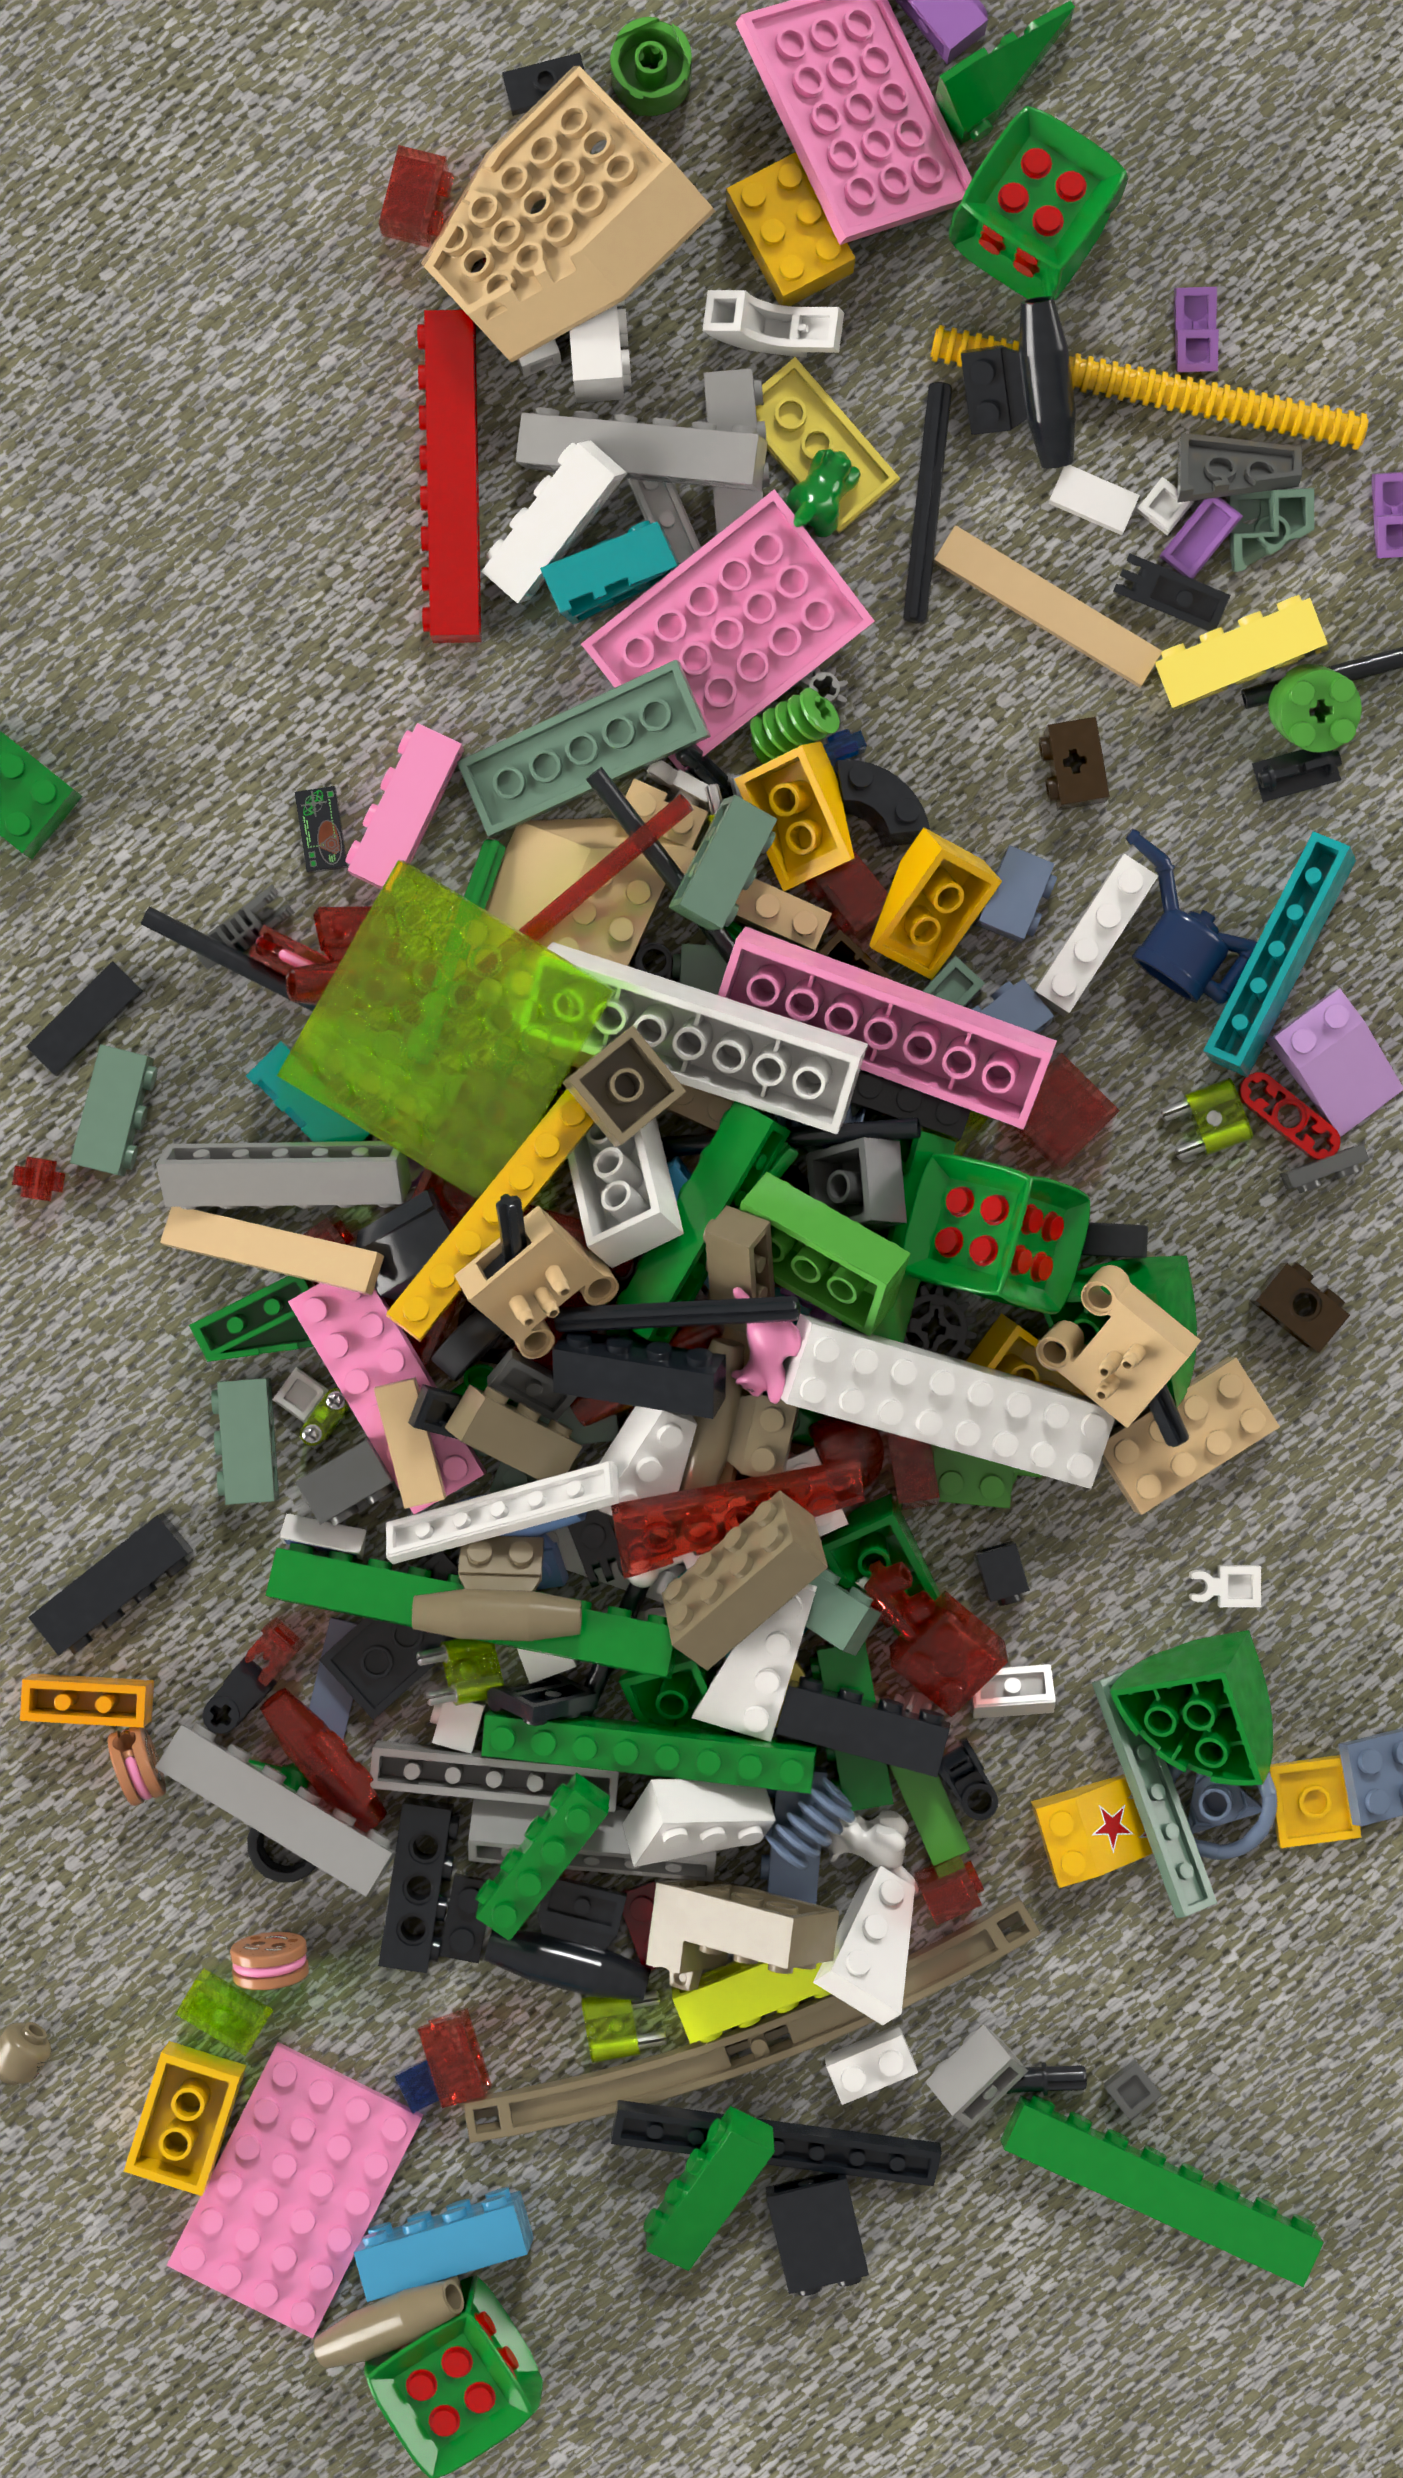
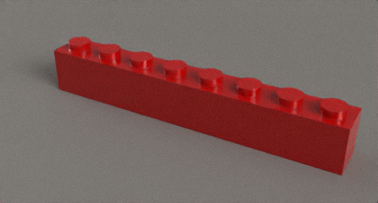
[417,310,482,643]

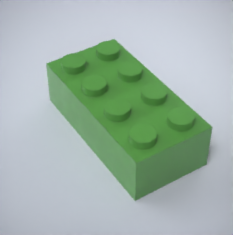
[739,1172,911,1337]

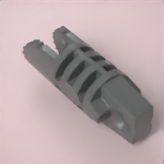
[196,884,295,970]

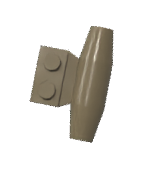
[677,1337,799,1506]
[412,1536,582,1641]
[314,2276,464,2368]

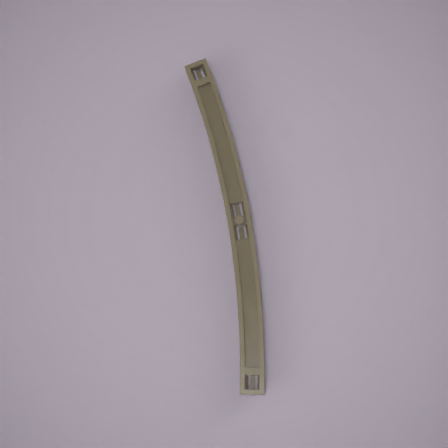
[463,1895,1041,2143]

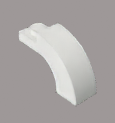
[702,290,844,358]

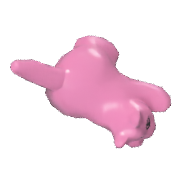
[731,1287,801,1404]

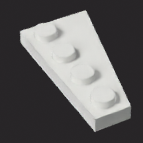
[692,1584,817,1742]

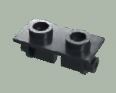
[1252,749,1342,803]

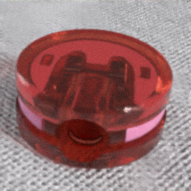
[249,925,330,988]

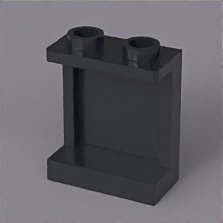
[766,2173,869,2296]

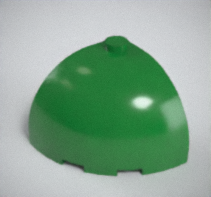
[1044,1255,1197,1407]
[1110,1630,1273,1786]

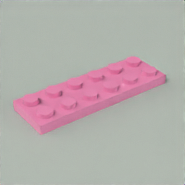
[288,1283,486,1515]

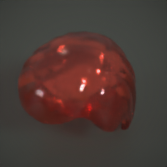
[808,1417,884,1491]

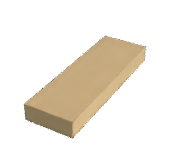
[374,1377,446,1509]

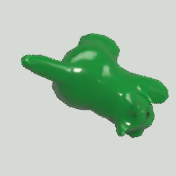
[784,449,861,538]

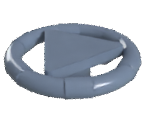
[1168,1763,1277,1860]

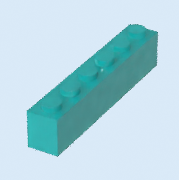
[1203,831,1356,1077]

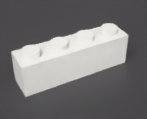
[481,440,627,604]
[1034,854,1158,1017]

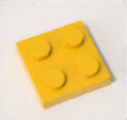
[1269,1755,1362,1848]

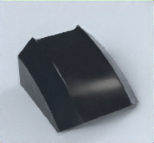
[355,1187,454,1301]

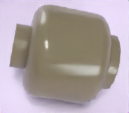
[0,2022,52,2085]

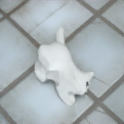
[827,1810,919,1895]

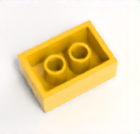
[726,152,856,306]
[123,2041,247,2196]

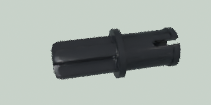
[1006,2062,1087,2096]

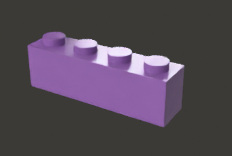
[896,0,988,64]

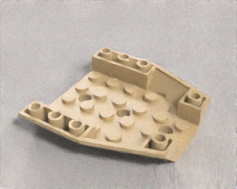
[421,66,716,363]

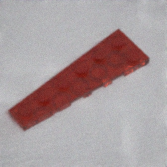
[611,1458,865,1579]

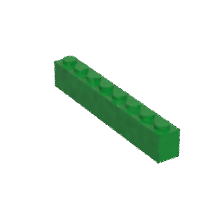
[481,1709,817,1794]
[1000,2095,1324,2288]

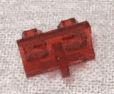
[864,1560,935,1642]

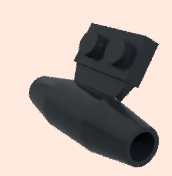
[961,296,1076,469]
[484,1877,651,2001]

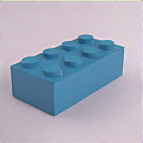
[354,2187,534,2302]

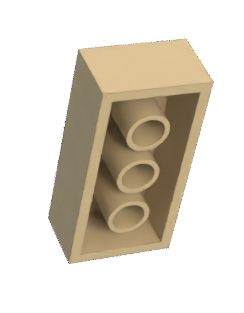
[1101,1357,1280,1515]

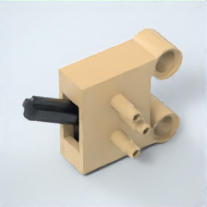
[454,1194,619,1359]
[1036,1265,1201,1447]

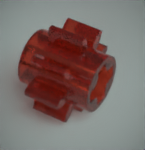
[12,1157,65,1202]

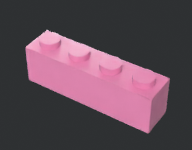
[346,723,464,896]

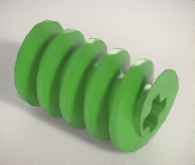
[750,688,840,764]

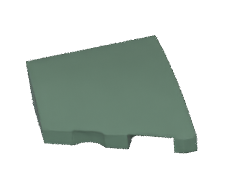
[1227,488,1314,572]

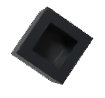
[973,1541,1030,1606]

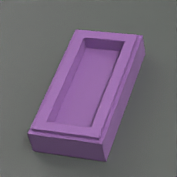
[1159,497,1243,579]

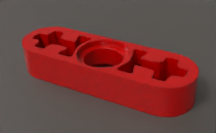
[1238,1072,1341,1160]

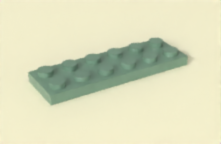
[457,660,711,838]

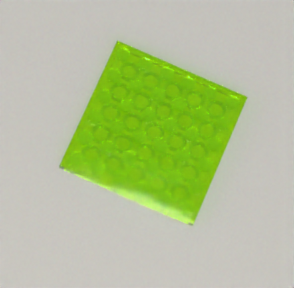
[277,860,616,1200]

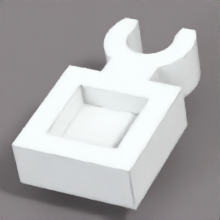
[646,760,709,811]
[1189,1565,1261,1607]

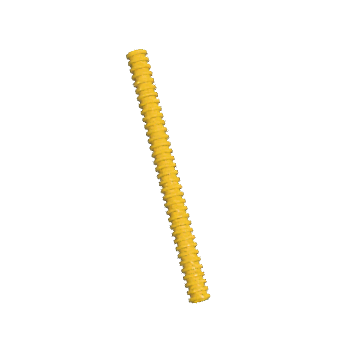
[930,325,1368,450]

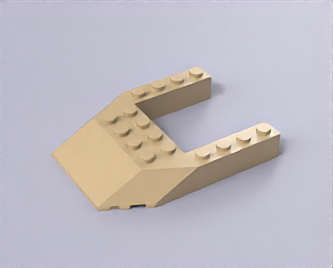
[461,818,832,1133]

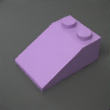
[1266,988,1403,1137]

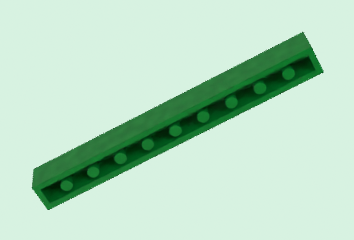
[265,1543,677,1679]

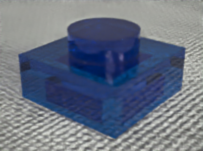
[823,729,867,765]
[395,2055,451,2113]

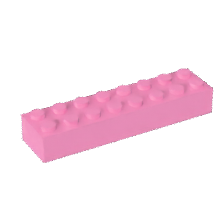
[718,927,1057,1130]

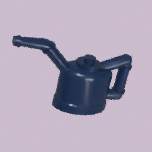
[1125,828,1257,1004]

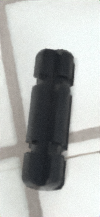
[675,744,733,800]

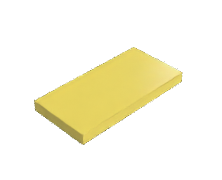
[756,357,900,533]

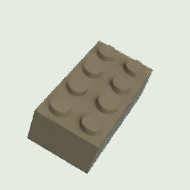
[662,1490,828,1671]

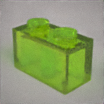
[175,1968,273,2056]

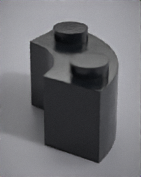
[833,760,930,848]

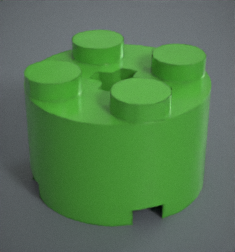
[610,17,692,116]
[1268,664,1362,752]

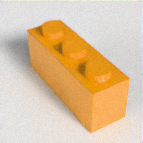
[20,1674,154,1728]

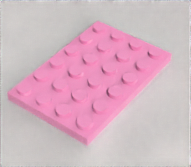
[736,0,972,245]
[581,489,875,772]
[166,2042,423,2339]

